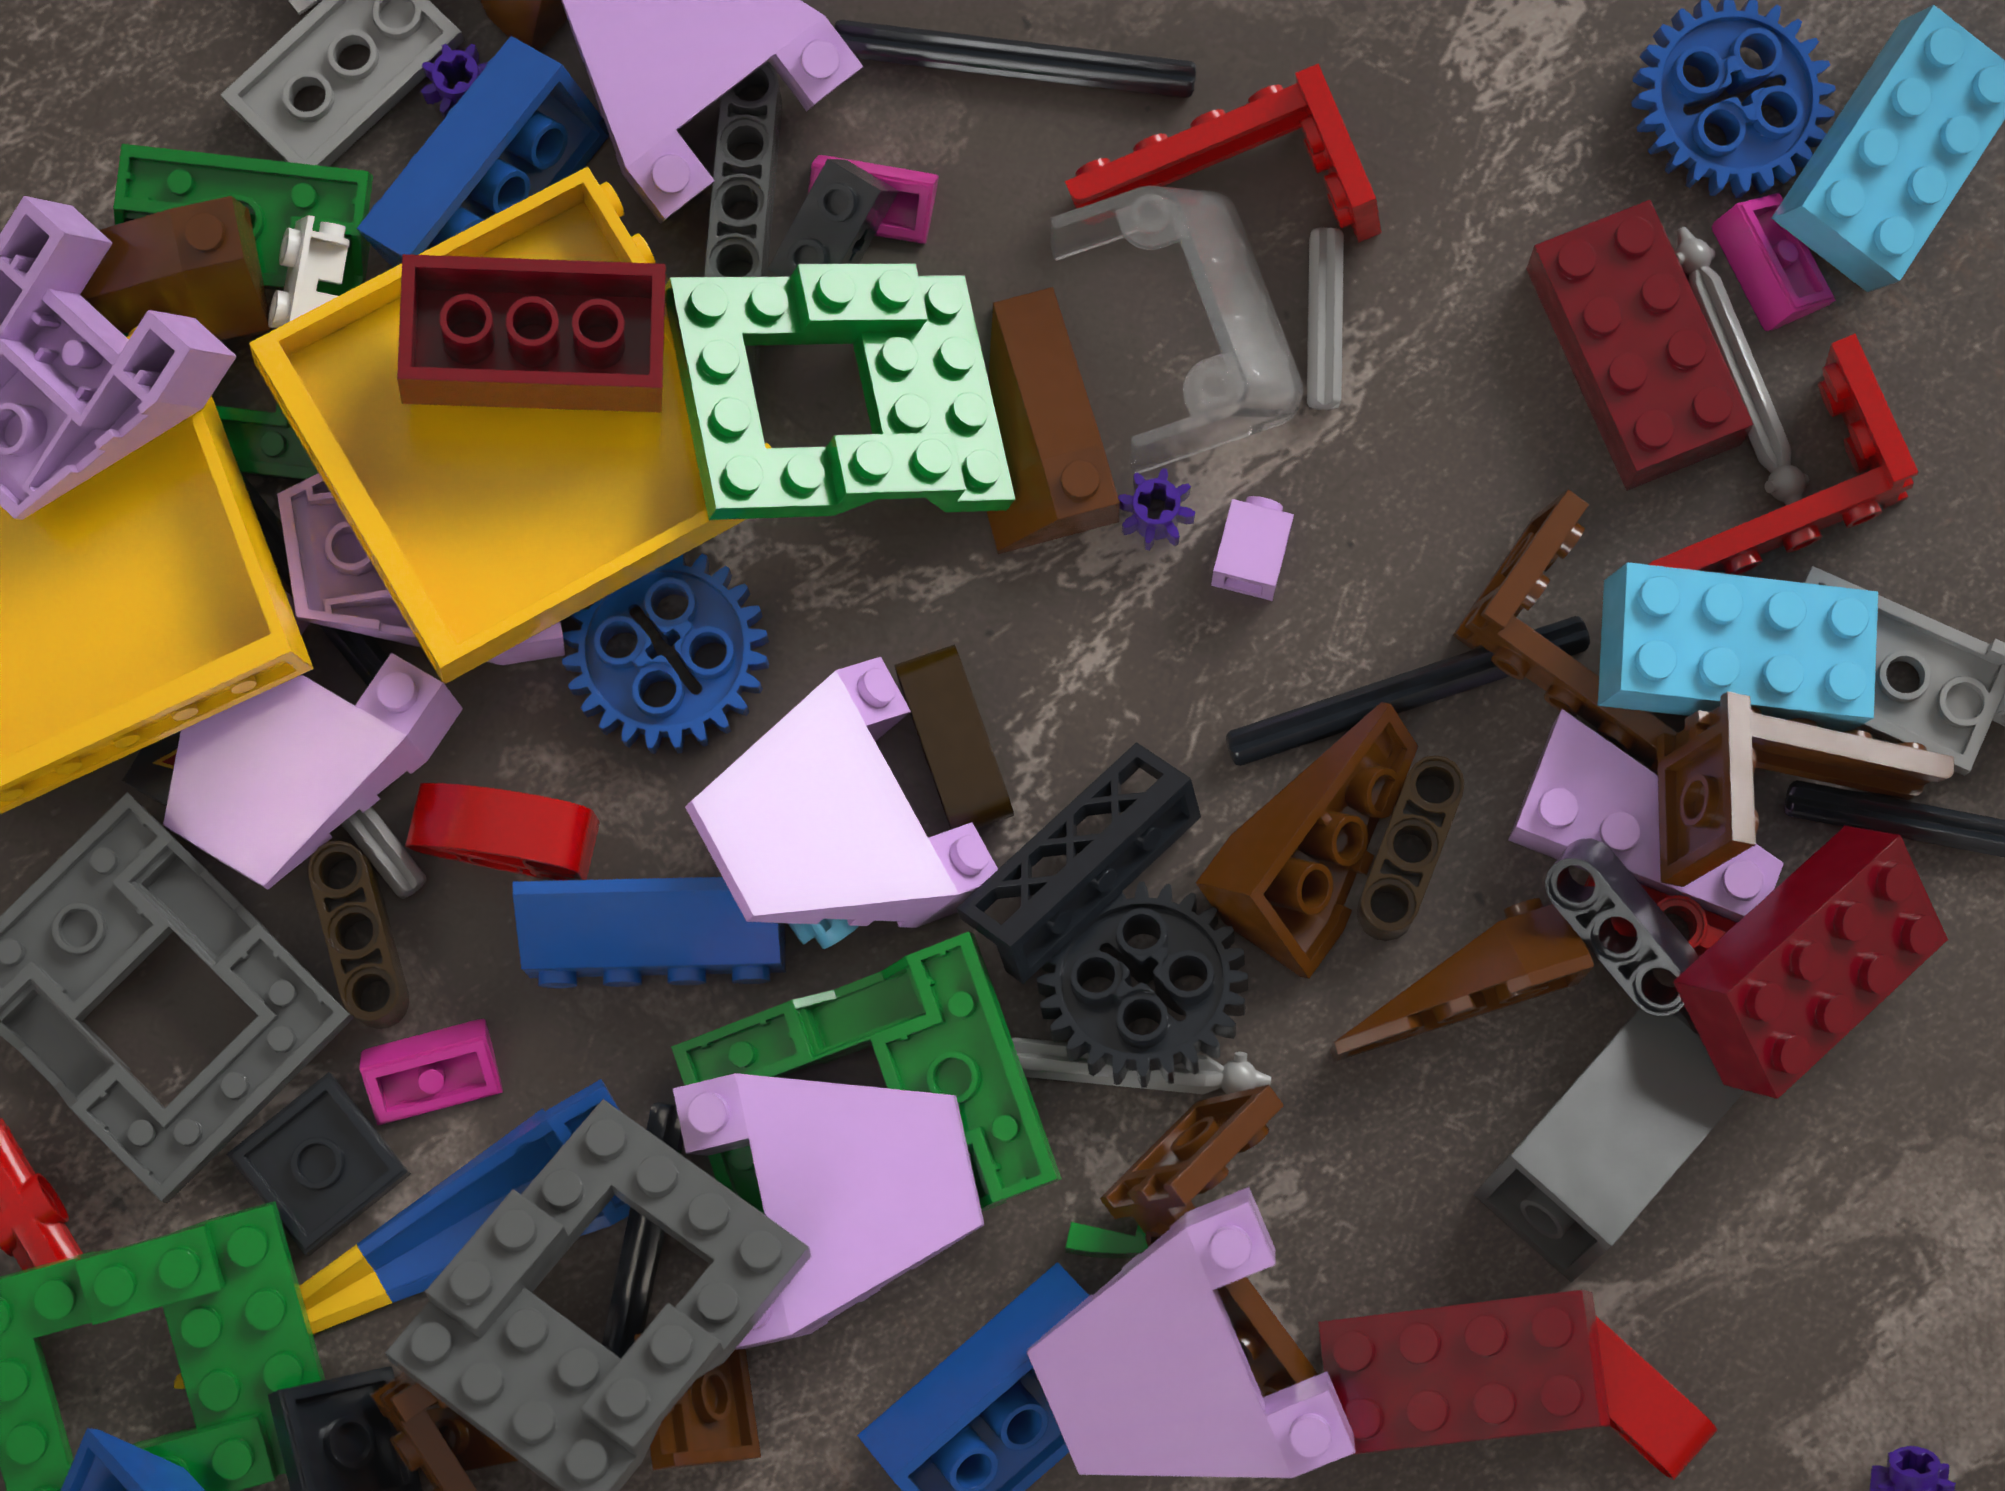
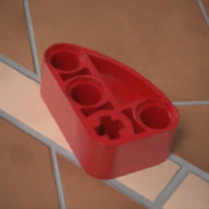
[405,783,600,881]

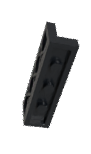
[957,742,1201,984]

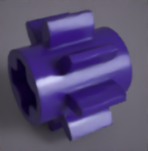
[421,44,488,119]
[1118,468,1195,551]
[1870,1446,1956,1491]

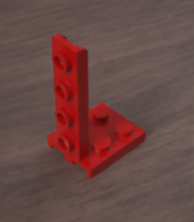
[1065,63,1381,243]
[1649,334,1919,575]

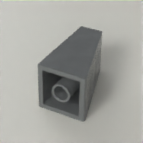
[1473,1008,1745,1283]

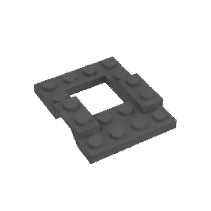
[0,792,354,1203]
[385,1099,811,1491]

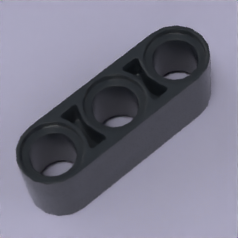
[1545,838,1699,1016]

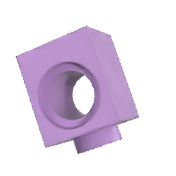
[1211,496,1294,601]

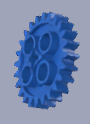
[1631,0,1836,198]
[562,553,769,754]

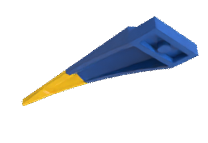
[174,1079,630,1389]

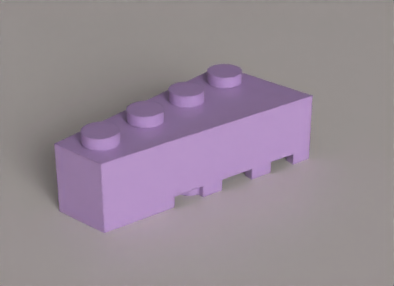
[1508,709,1784,923]

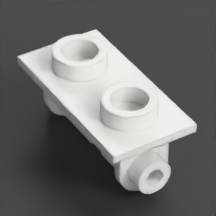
[268,215,350,329]

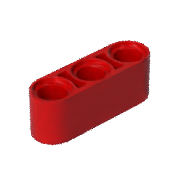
[1596,1316,1718,1481]

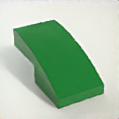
[1065,1222,1148,1259]

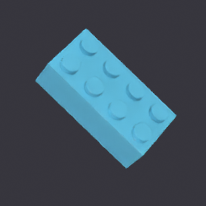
[1771,5,2005,292]
[1598,562,1878,732]

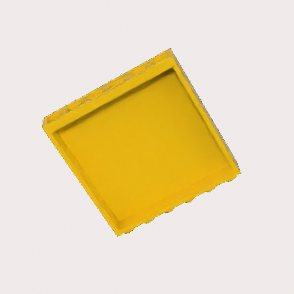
[249,166,772,684]
[0,327,314,814]

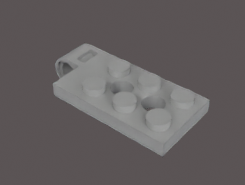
[220,0,465,167]
[1803,566,2005,776]

